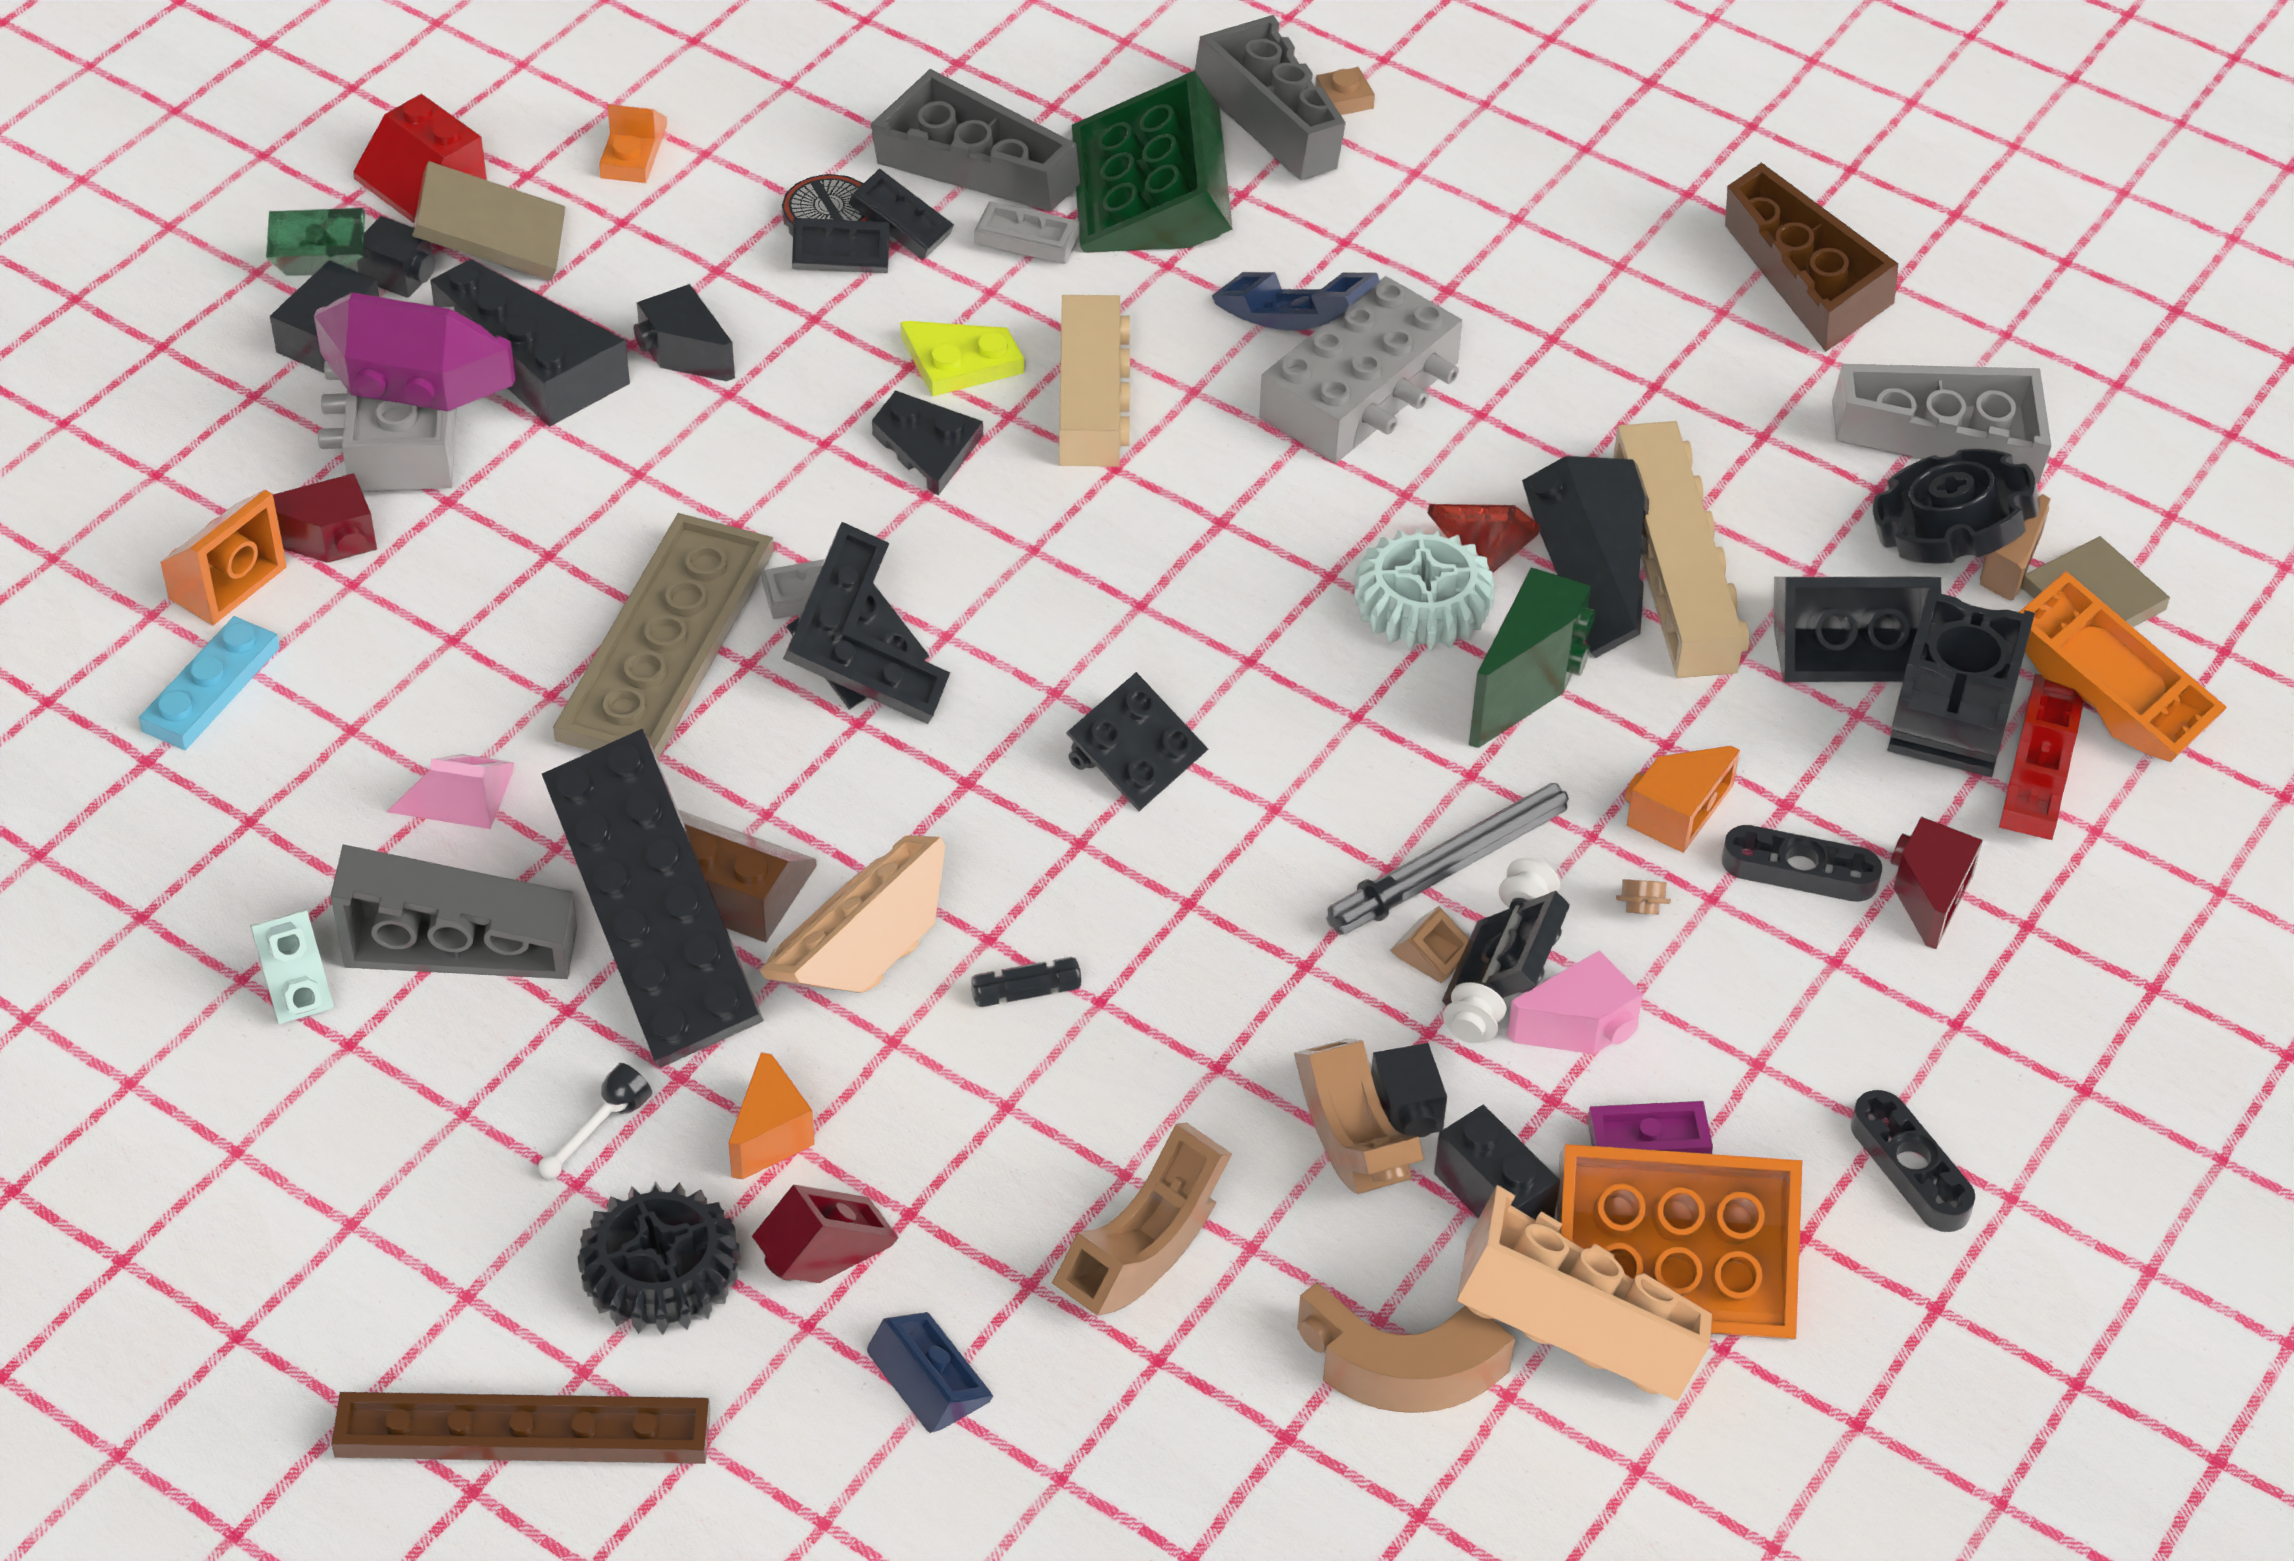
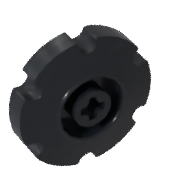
[1872,449,2040,564]

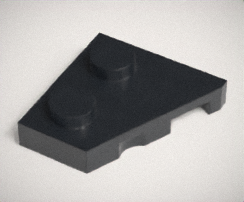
[872,390,983,495]

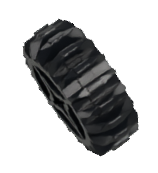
[577,1181,741,1335]

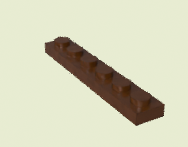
[331,1392,710,1464]

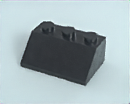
[1774,576,1942,682]

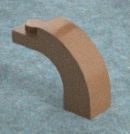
[1294,1039,1424,1194]
[1052,1122,1232,1316]
[1297,1282,1515,1413]

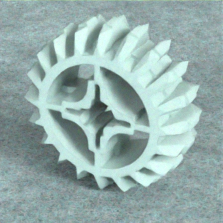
[1354,527,1494,651]

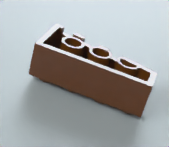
[1725,162,1899,352]

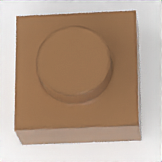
[1315,67,1375,115]

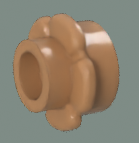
[1616,879,1671,915]

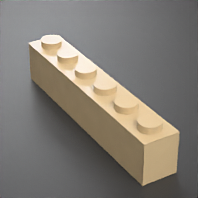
[1613,421,1749,678]

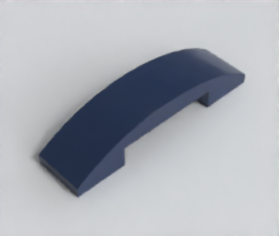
[1212,272,1380,330]

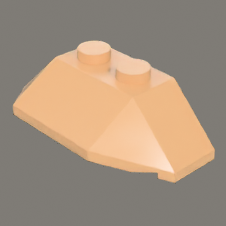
[760,835,945,993]

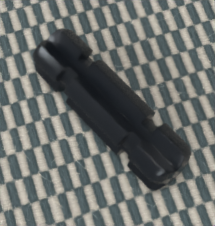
[971,957,1081,1007]

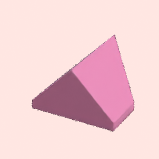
[387,754,514,829]

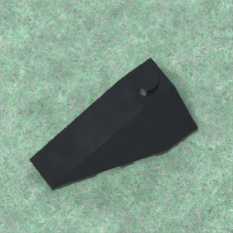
[1522,456,1649,658]

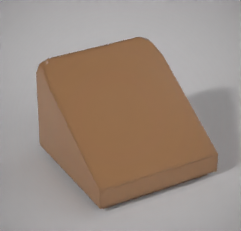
[1390,906,1469,983]

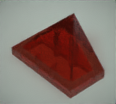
[1427,504,1541,573]

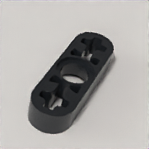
[1721,825,1882,902]
[1851,1090,1975,1232]

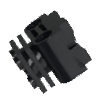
[1887,587,2035,777]

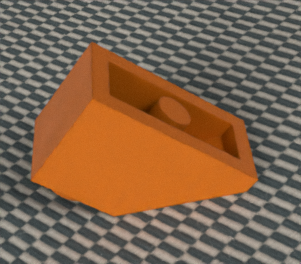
[1625,746,1740,853]

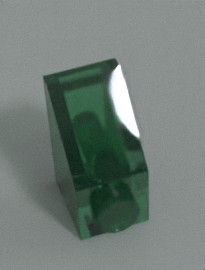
[266,208,365,276]

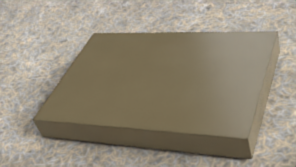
[412,161,566,281]

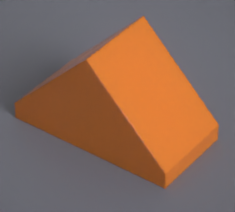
[728,1052,815,1180]

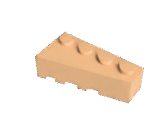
[1457,1185,1712,1401]

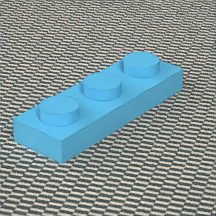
[138,616,280,751]

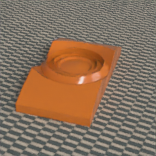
[2019,571,2227,762]

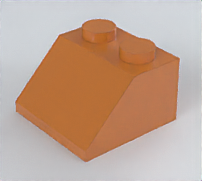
[160,490,287,626]

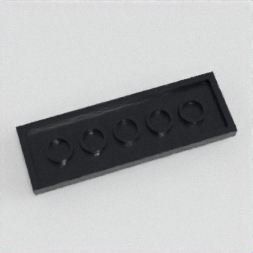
[541,728,764,1068]

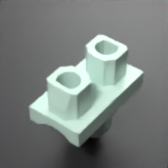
[250,909,334,1024]

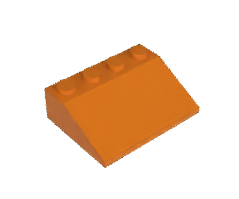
[1557,1144,1803,1340]

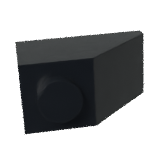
[633,284,735,381]

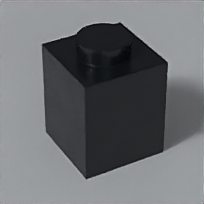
[354,216,435,298]
[1371,1043,1447,1138]

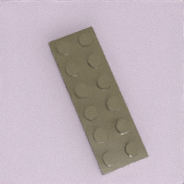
[553,513,774,759]

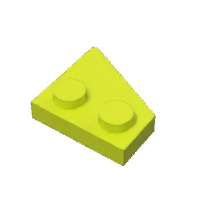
[900,321,1024,397]

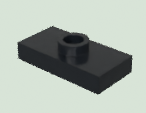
[849,168,954,260]
[792,218,890,273]

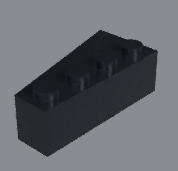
[430,259,630,427]

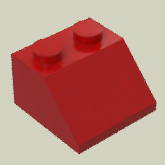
[353,93,487,223]

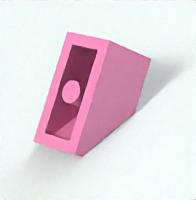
[1507,950,1643,1054]

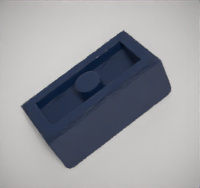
[867,1312,993,1433]

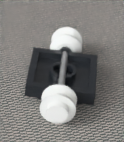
[1442,858,1570,1043]

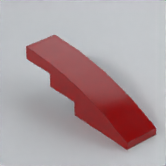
[1999,673,2084,840]

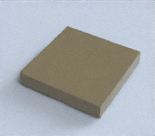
[2021,536,2170,627]

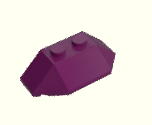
[314,293,515,411]

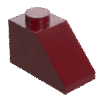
[273,473,377,563]
[1891,817,1983,949]
[752,1184,898,1283]

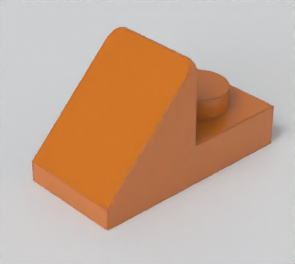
[599,104,667,183]

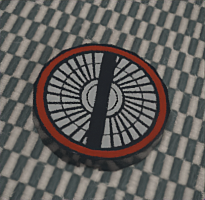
[782,174,870,237]

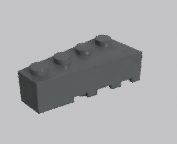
[871,69,1080,211]

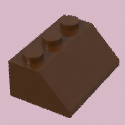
[678,810,817,943]

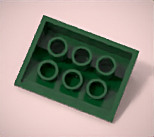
[1071,70,1233,253]

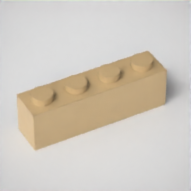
[1059,295,1130,467]

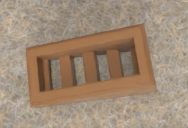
[1979,494,2051,601]

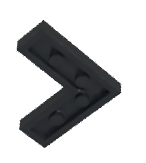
[783,522,951,724]

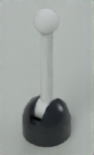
[538,1063,653,1179]

